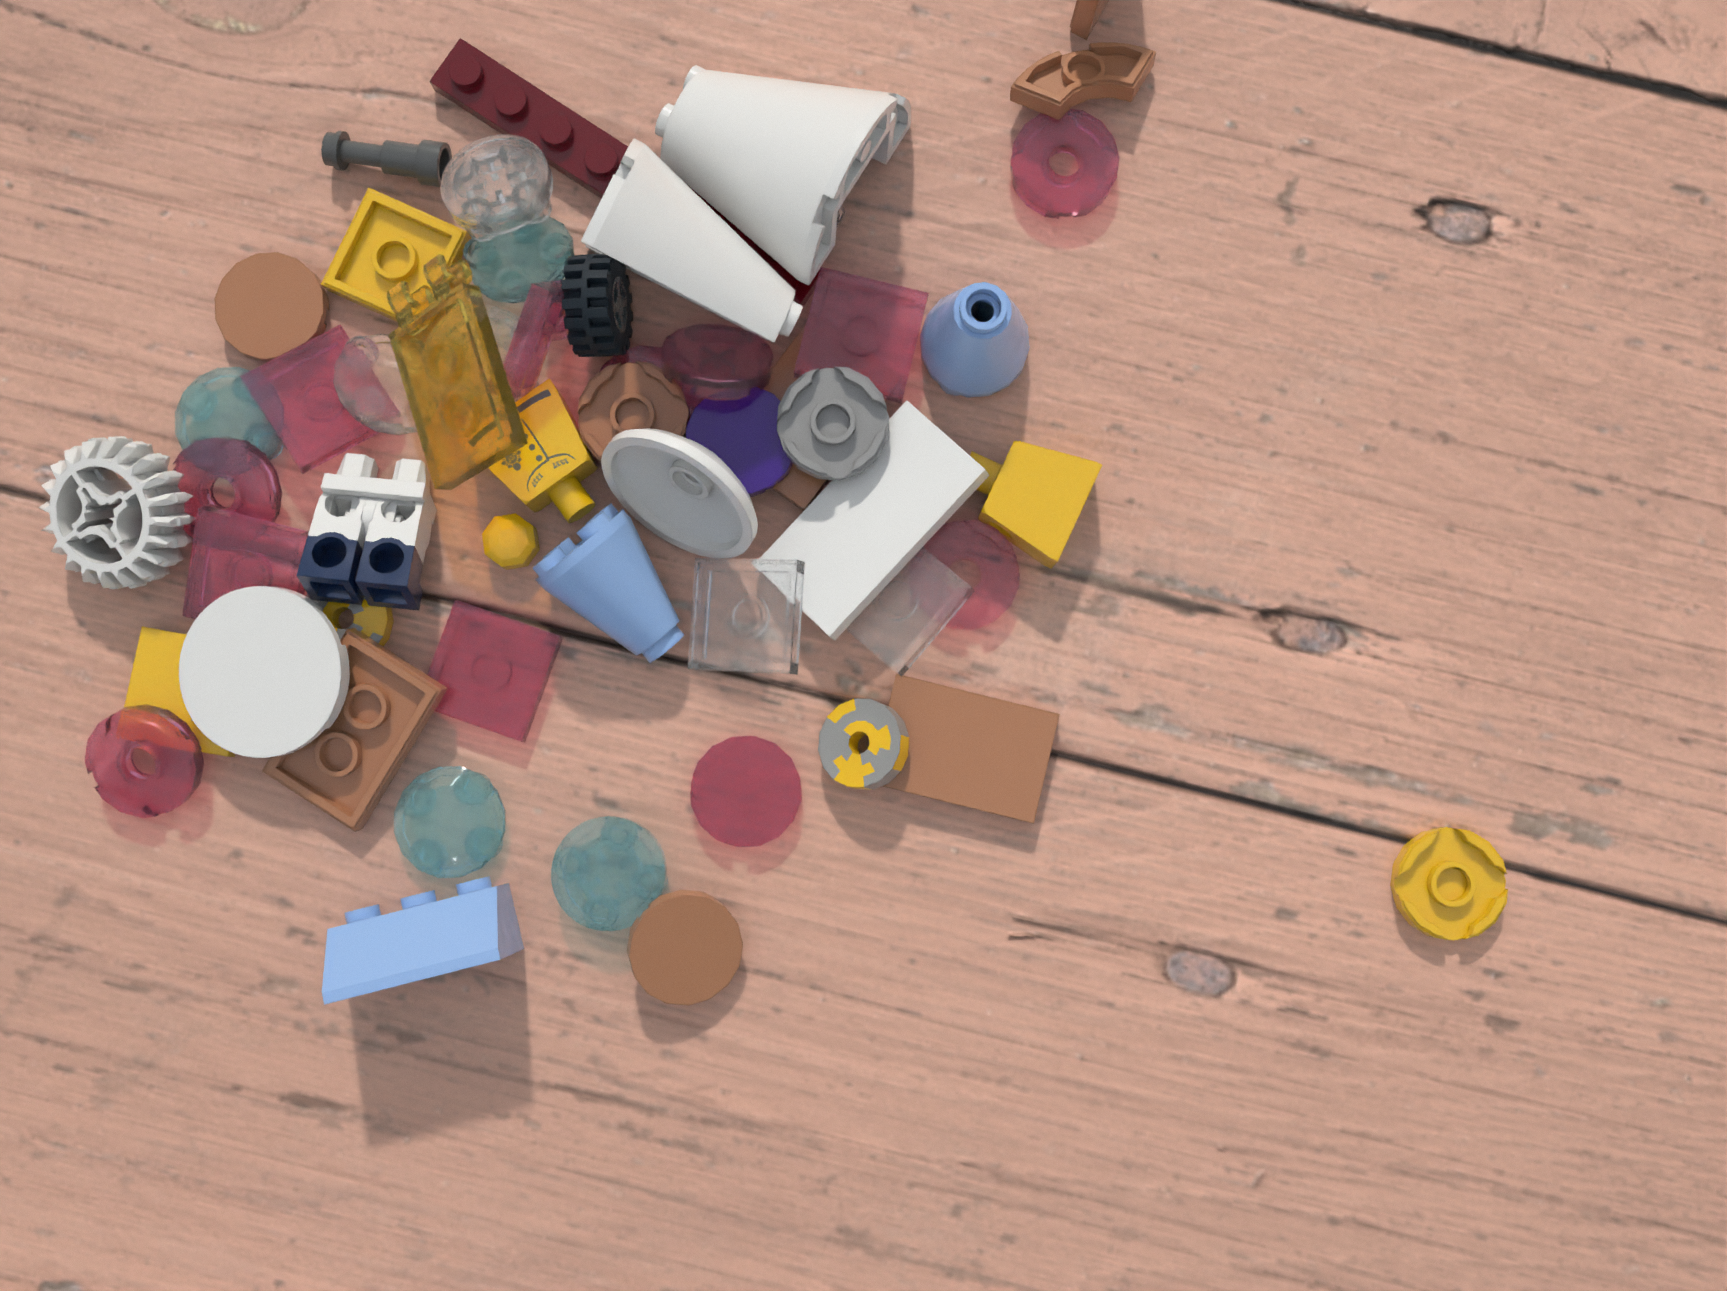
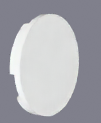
[179,586,350,758]

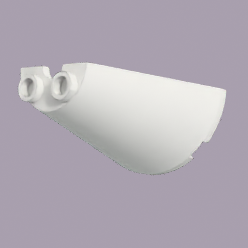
[655,65,911,285]
[581,138,803,343]

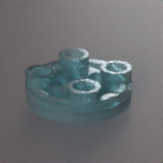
[551,816,668,931]

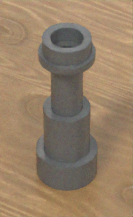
[321,131,452,188]

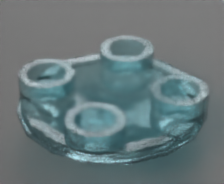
[463,203,574,304]
[175,367,285,475]
[394,766,506,878]

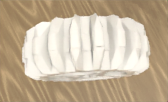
[38,436,197,589]

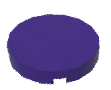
[686,385,793,497]

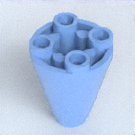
[920,282,1030,398]
[532,503,684,663]

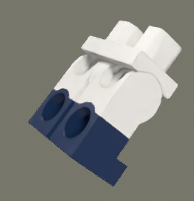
[296,453,437,610]

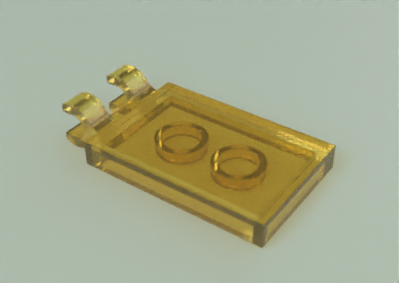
[387,254,528,490]

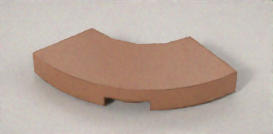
[1010,42,1156,120]

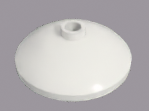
[601,428,758,559]

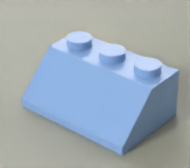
[322,876,524,1005]

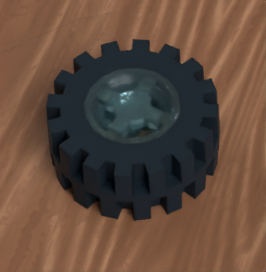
[562,254,633,357]

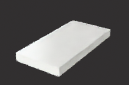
[755,400,989,640]

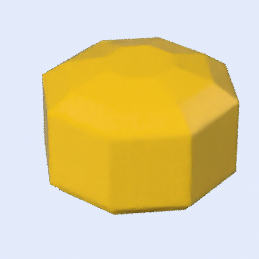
[482,513,540,570]

